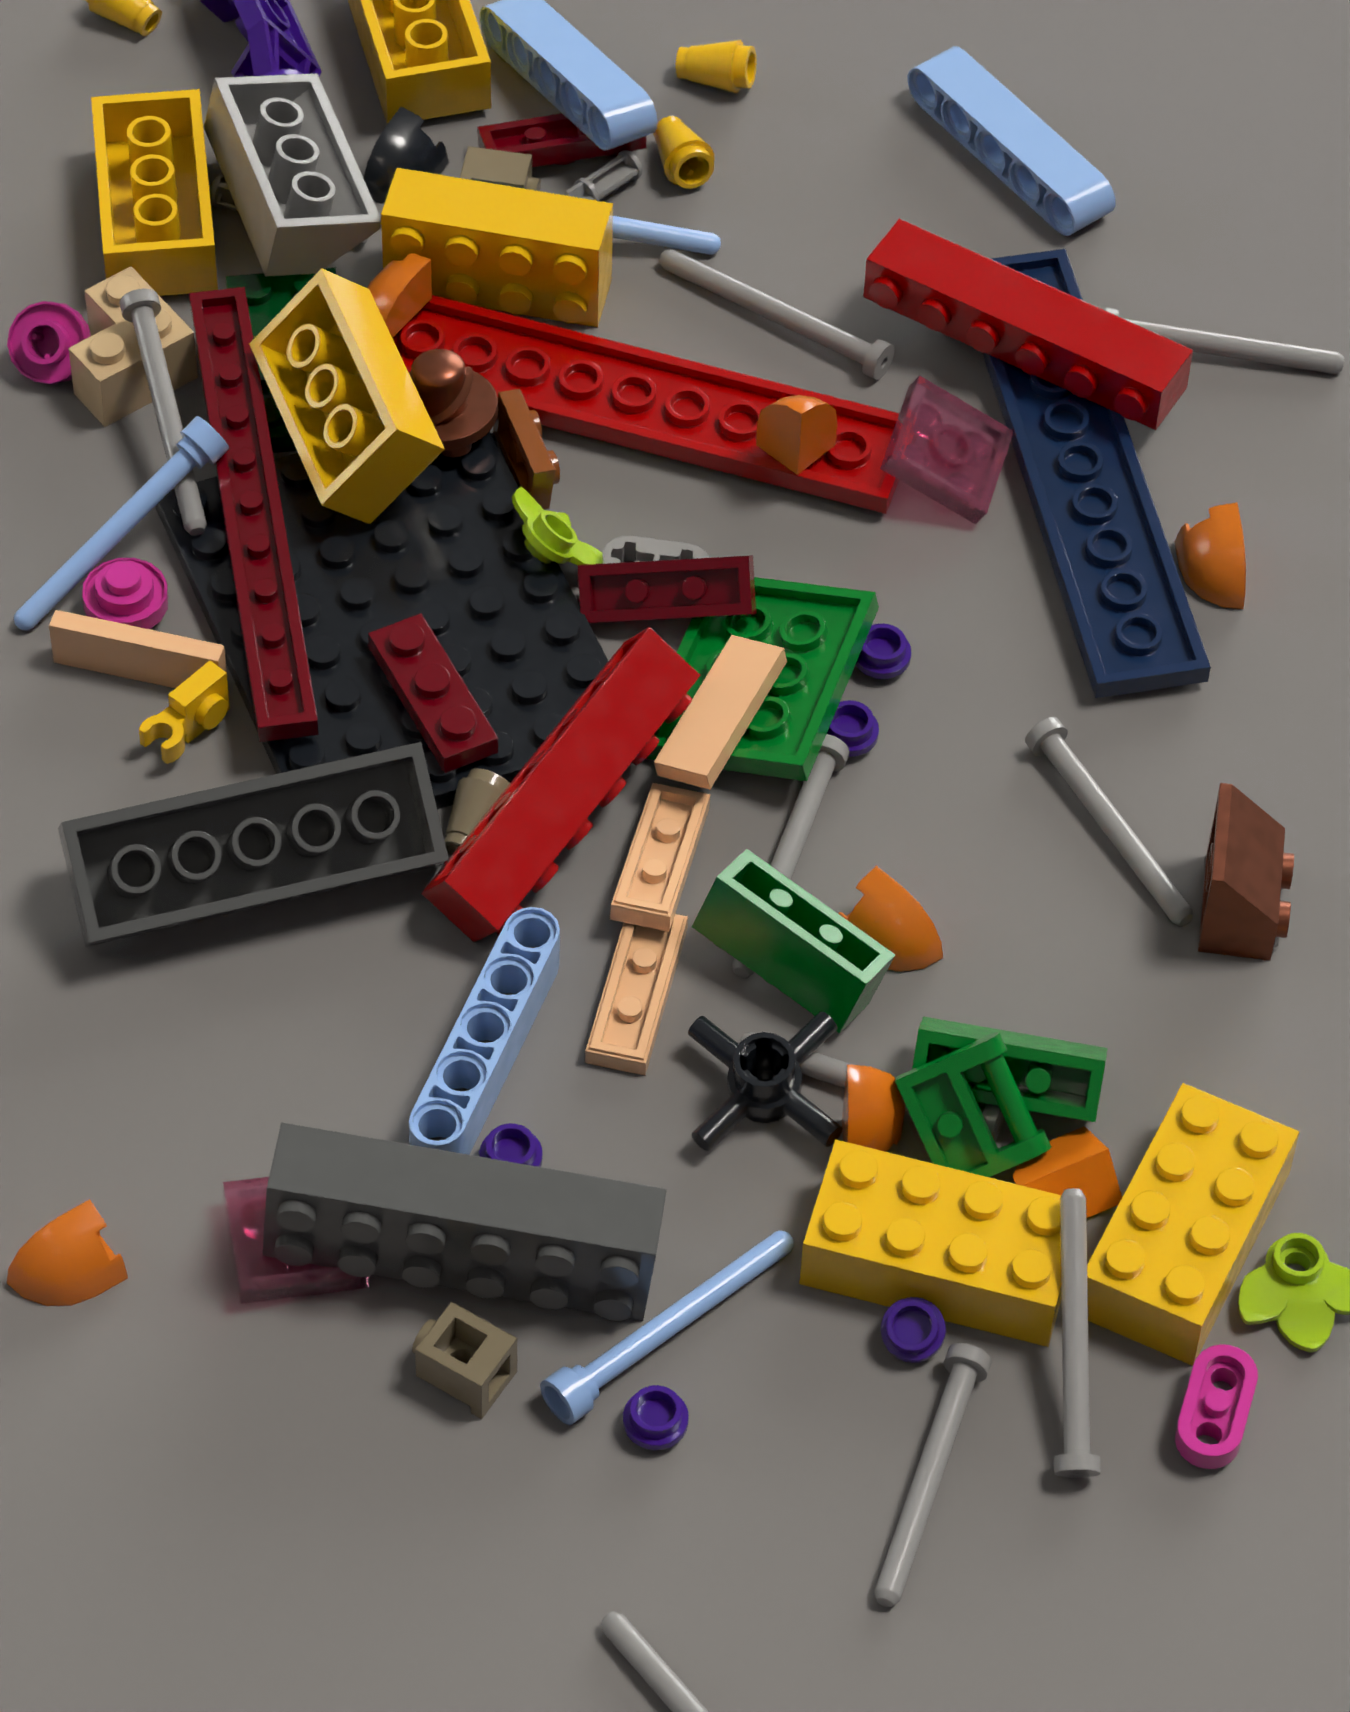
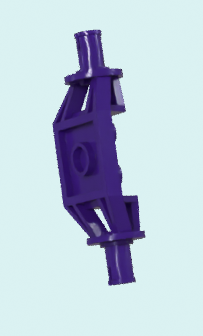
[200,0,322,77]

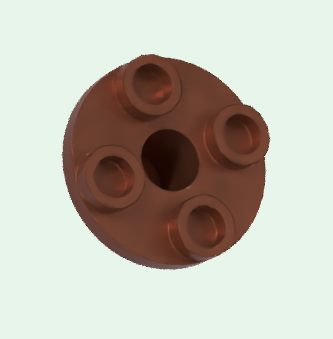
[409,349,498,458]

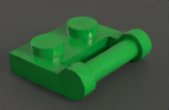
[895,1032,1052,1177]

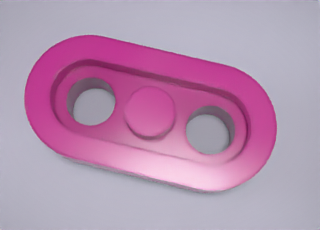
[1175,1344,1258,1469]

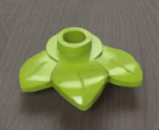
[512,487,602,566]
[1238,1233,1350,1353]

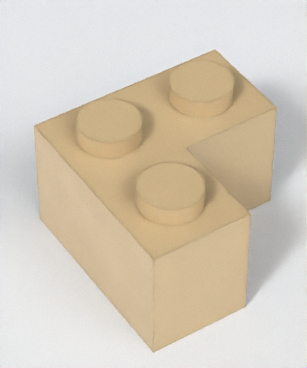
[69,266,198,427]

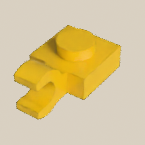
[139,660,230,764]

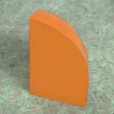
[367,253,432,338]
[756,395,837,475]
[1174,502,1246,609]
[838,865,943,972]
[842,1064,906,1152]
[1013,1126,1122,1218]
[7,1199,128,1306]

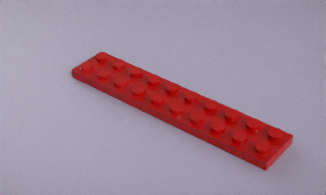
[393,295,919,514]

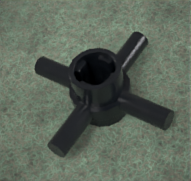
[688,1011,843,1151]

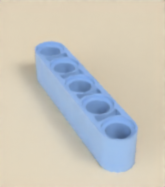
[479,0,658,151]
[907,46,1116,236]
[409,907,560,1155]

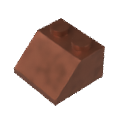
[1198,783,1294,961]

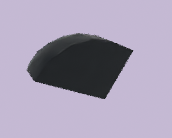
[363,106,449,203]

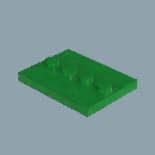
[646,577,879,781]

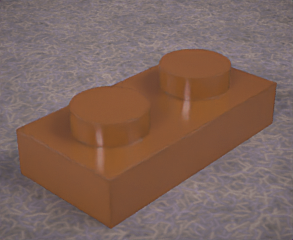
[493,389,560,509]

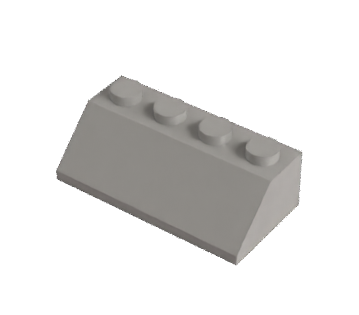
[204,74,381,276]

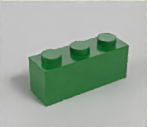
[692,849,895,1033]
[912,1016,1108,1122]

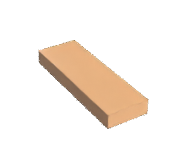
[49,610,227,688]
[654,635,787,790]
[610,783,711,932]
[585,914,688,1076]

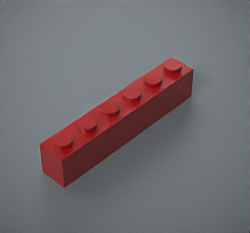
[863,218,1193,430]
[421,627,701,942]

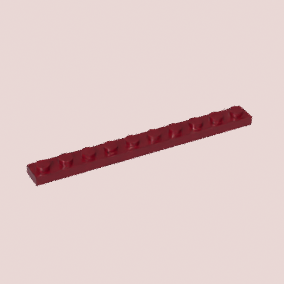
[189,287,319,742]

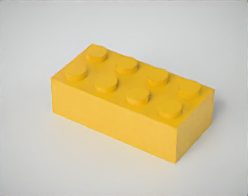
[348,0,491,124]
[91,89,218,296]
[381,168,613,327]
[249,268,445,524]
[1087,1083,1300,1366]
[799,1139,1062,1347]

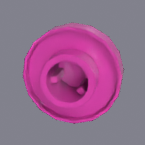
[7,301,91,384]
[82,558,169,629]

